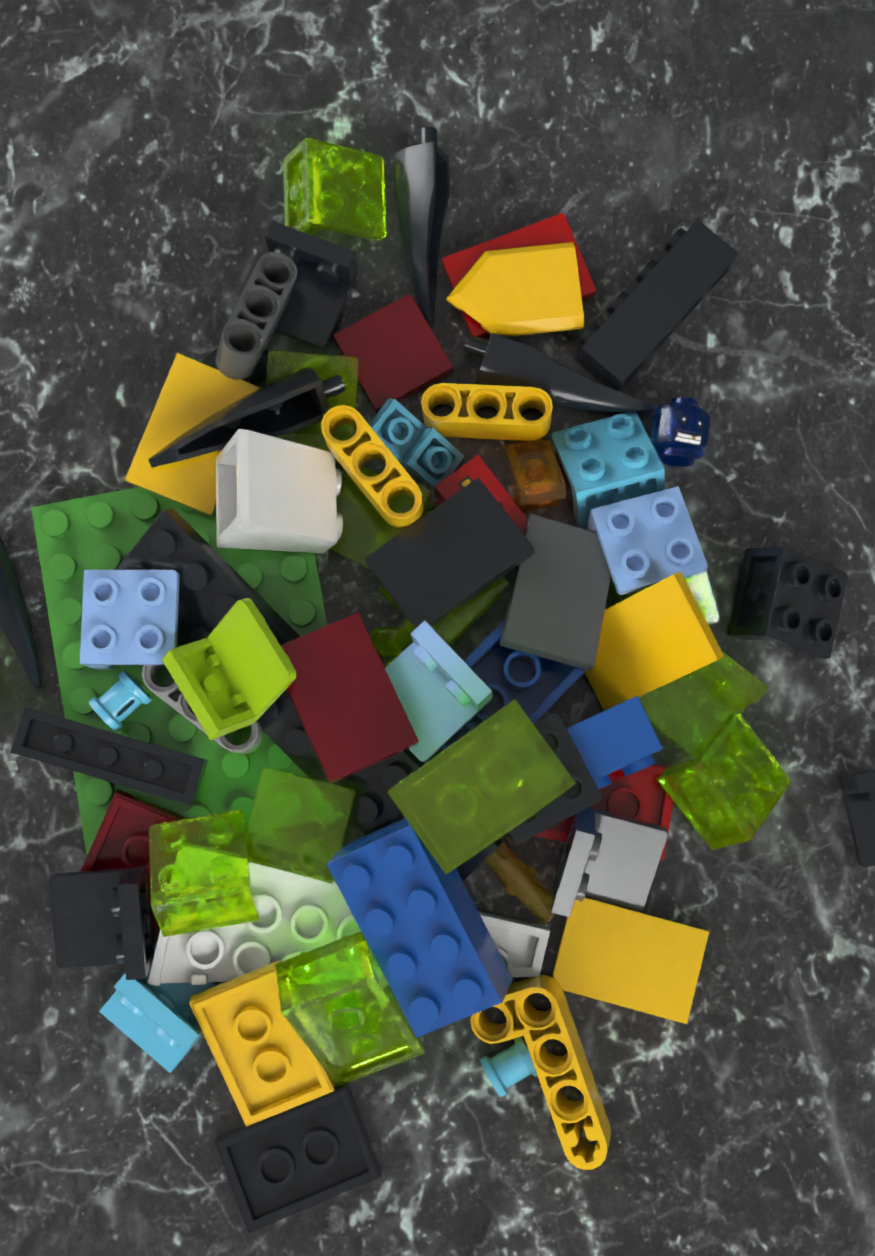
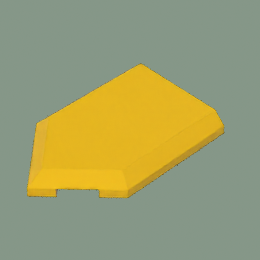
[446,242,584,337]

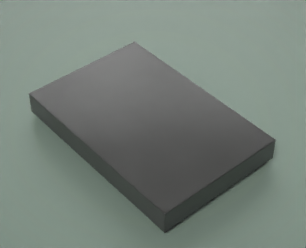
[500,513,611,671]

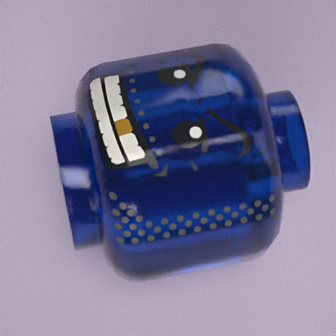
[649,397,711,467]

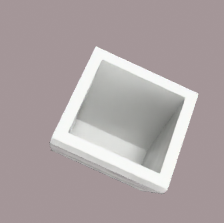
[216,429,343,553]

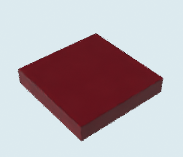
[333,293,453,414]

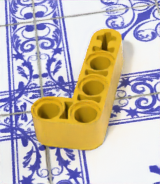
[470,975,611,1170]

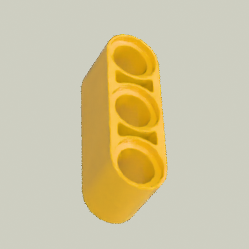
[421,383,553,441]
[321,405,424,530]

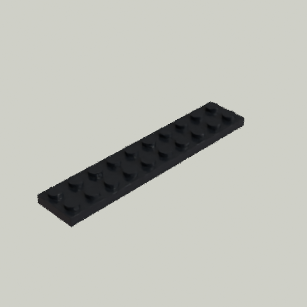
[116,508,503,881]

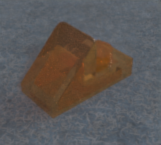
[505,438,566,512]

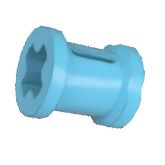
[88,670,152,732]
[480,1036,538,1098]

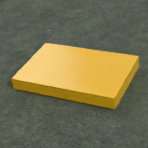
[125,353,260,517]
[584,571,724,711]
[551,897,709,1024]
[189,960,334,1127]

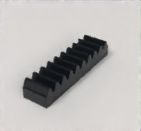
[10,707,208,806]

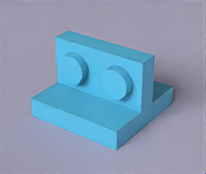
[99,943,220,1073]

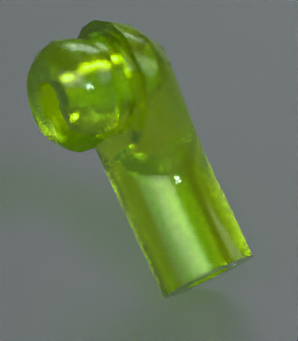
[368,619,415,657]

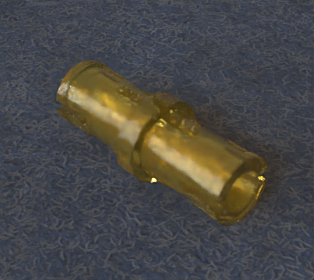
[484,836,554,925]

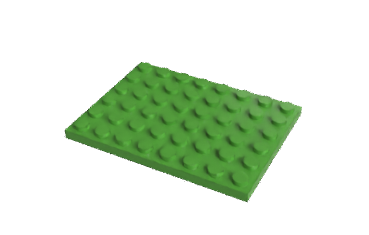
[31,487,345,855]

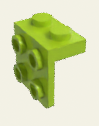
[162,598,296,740]

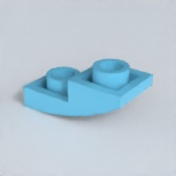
[369,398,465,489]

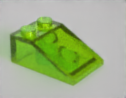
[387,699,576,874]
[275,931,425,1086]

